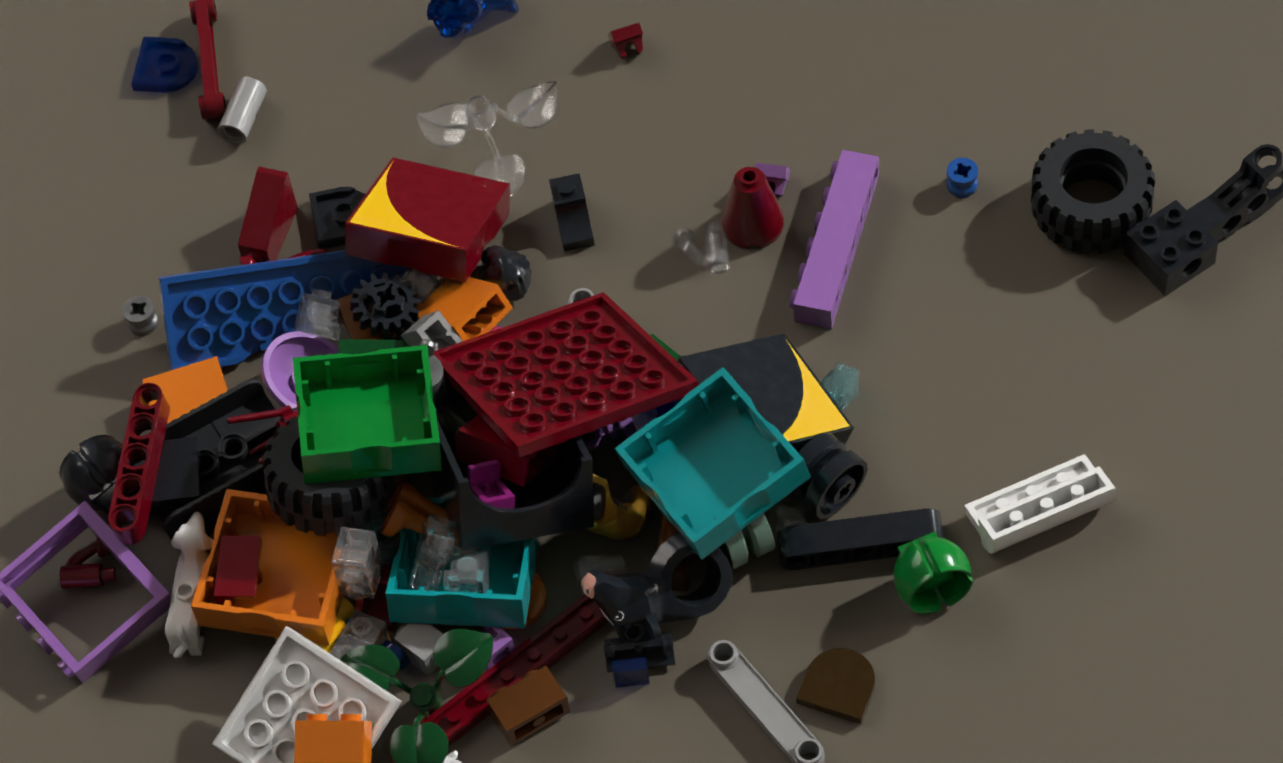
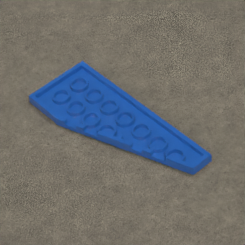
[158,250,415,371]

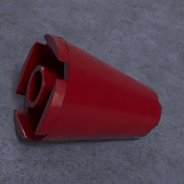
[721,167,784,249]

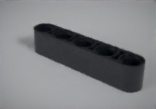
[777,508,945,570]

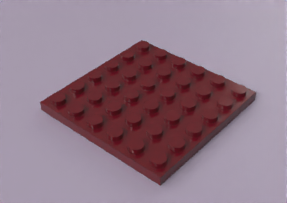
[433,292,698,458]

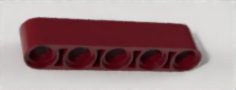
[108,383,170,545]

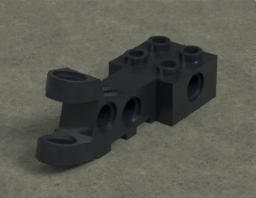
[1124,144,1283,296]

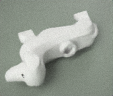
[165,512,214,658]

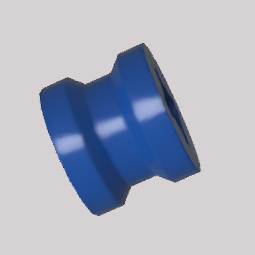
[947,157,979,198]

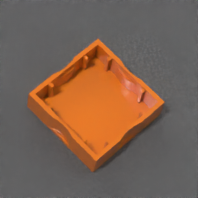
[191,489,362,645]

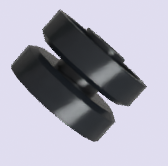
[790,432,868,519]

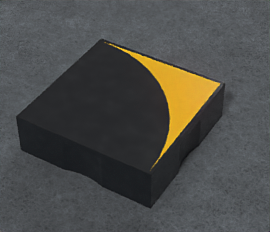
[678,333,854,452]

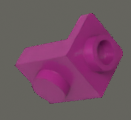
[467,460,515,508]

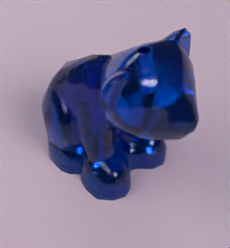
[427,0,519,38]

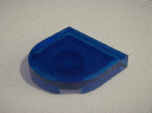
[131,36,198,93]

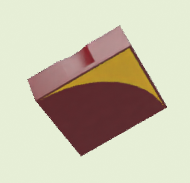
[345,157,510,282]

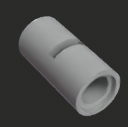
[217,77,267,144]

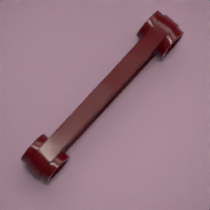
[189,0,227,121]

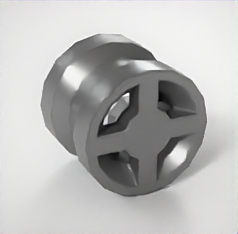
[122,295,159,336]

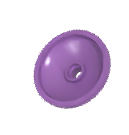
[261,331,339,409]

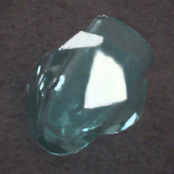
[821,362,860,411]

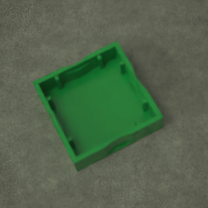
[293,345,442,484]

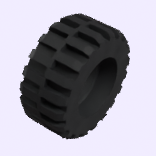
[1031,129,1155,254]
[263,416,395,536]

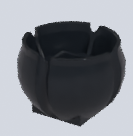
[59,434,136,515]

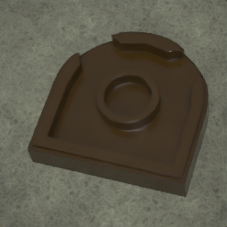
[796,648,875,724]

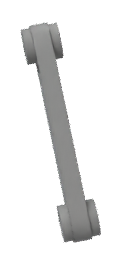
[708,640,825,763]

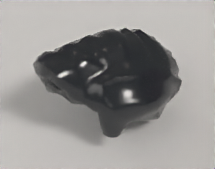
[479,245,532,301]

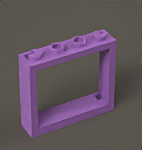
[0,501,171,683]

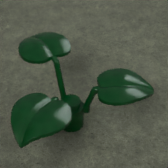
[340,629,493,763]

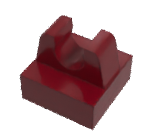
[608,22,643,59]

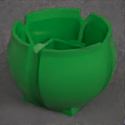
[893,531,973,614]

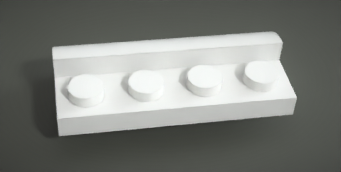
[964,454,1116,554]

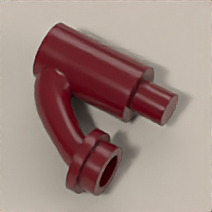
[59,537,116,589]

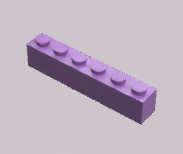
[789,150,879,329]

